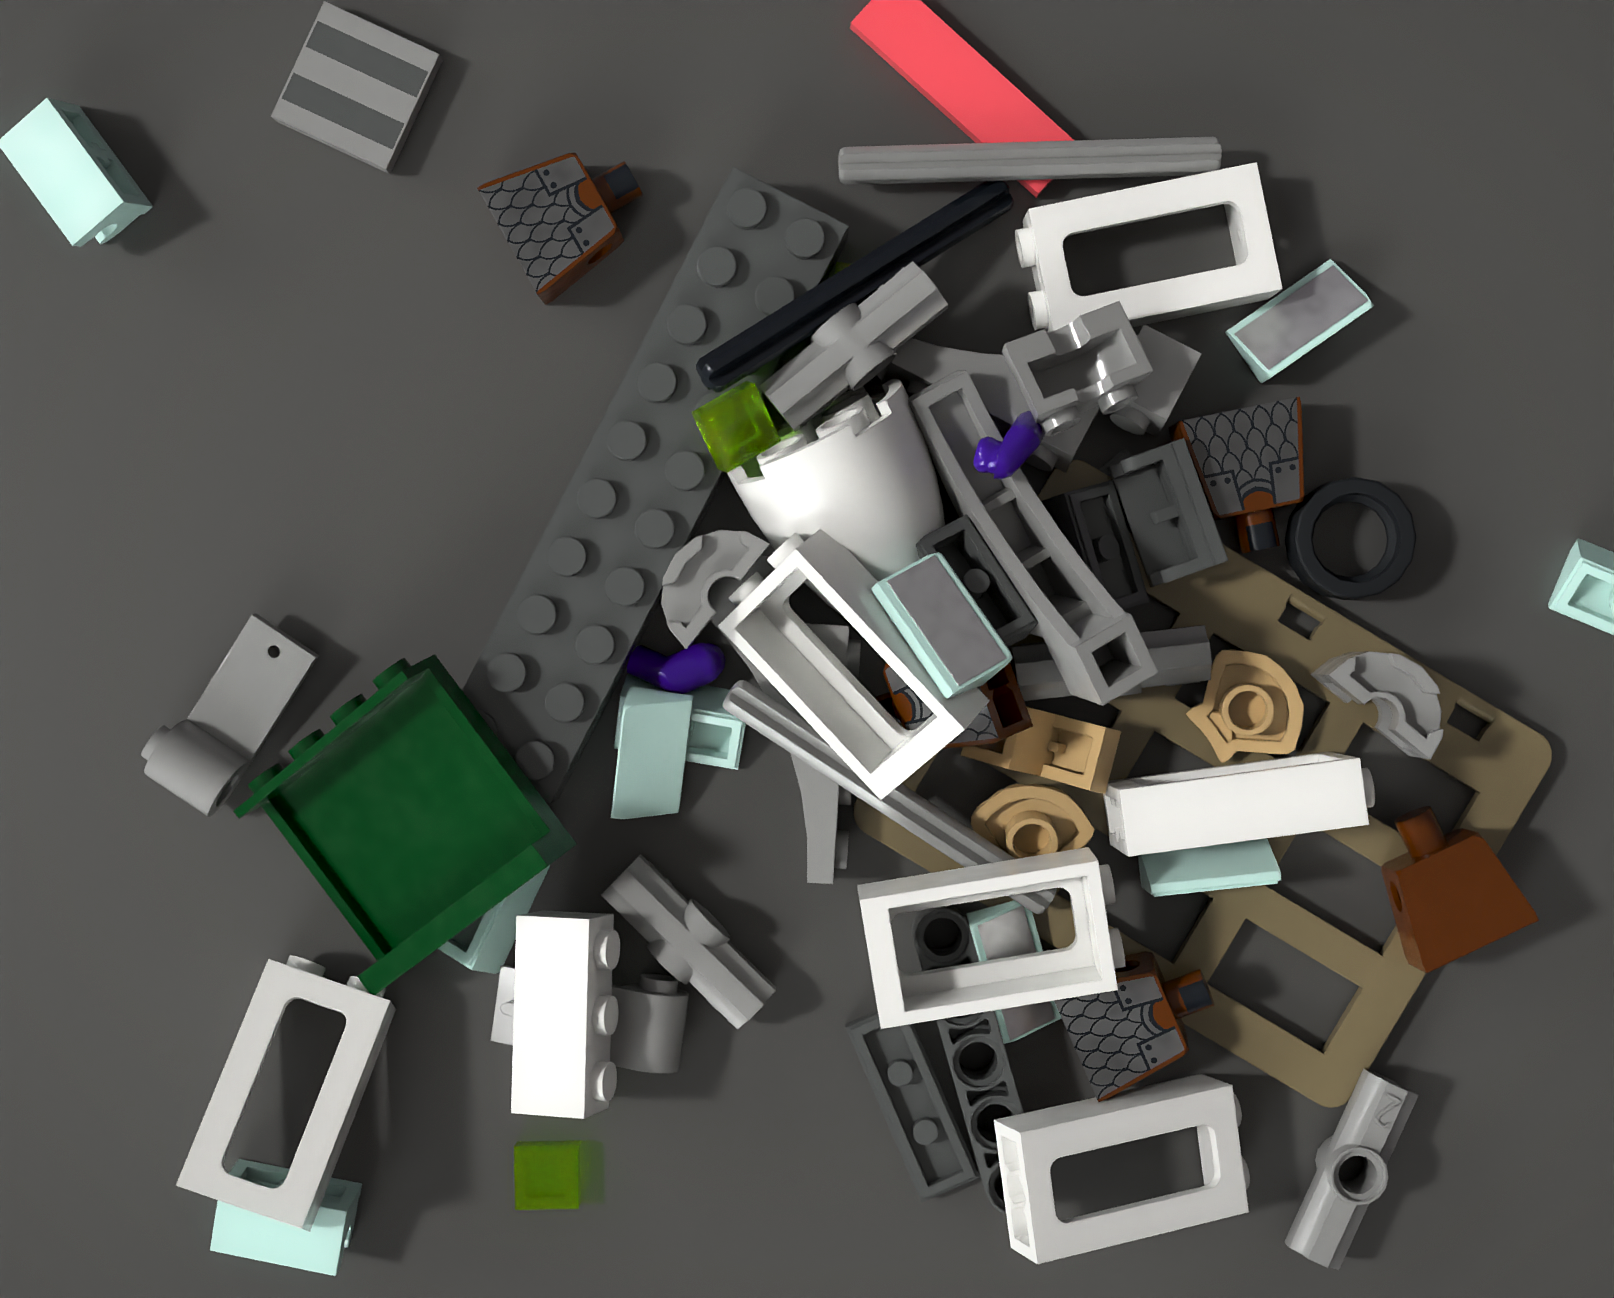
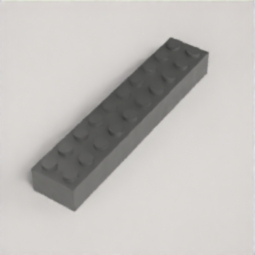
[462,166,849,804]

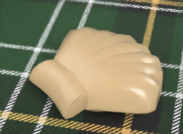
[1186,650,1304,763]
[971,784,1094,859]

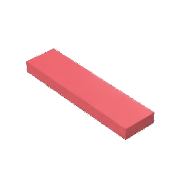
[850,0,1074,198]

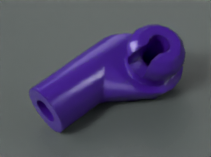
[973,411,1045,479]
[627,643,726,694]

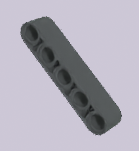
[911,905,1023,1214]

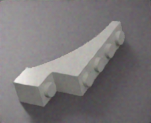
[870,324,1202,473]
[908,370,1158,706]
[709,556,861,884]

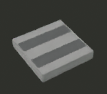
[271,1,443,174]

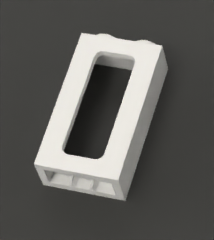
[1015,162,1283,332]
[718,529,989,800]
[1103,752,1375,857]
[857,847,1125,1029]
[176,955,396,1232]
[994,1074,1250,1264]

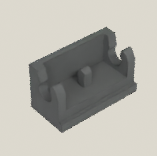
[1107,438,1228,587]

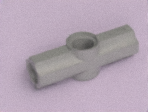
[759,261,948,432]
[1010,625,1212,701]
[601,854,776,1029]
[1284,1068,1419,1270]

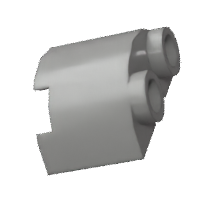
[1002,301,1154,436]
[661,530,770,649]
[1310,651,1444,760]

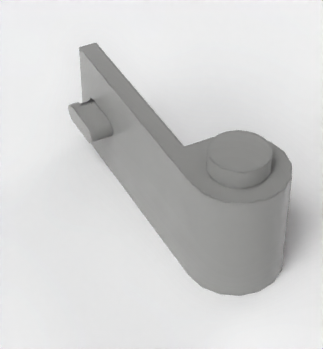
[141,613,319,817]
[491,965,689,1073]

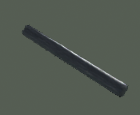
[696,181,1014,392]

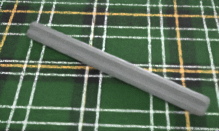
[838,137,1222,185]
[723,680,1057,914]

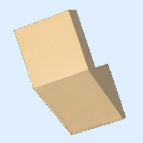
[961,707,1121,794]

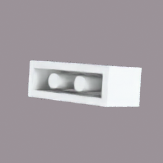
[511,911,620,1119]

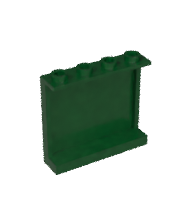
[233,654,577,995]

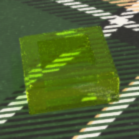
[691,381,781,473]
[514,1140,581,1210]

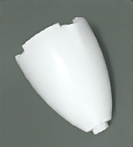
[725,379,945,617]

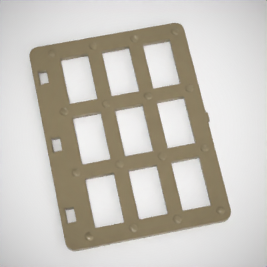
[853,460,1552,1108]

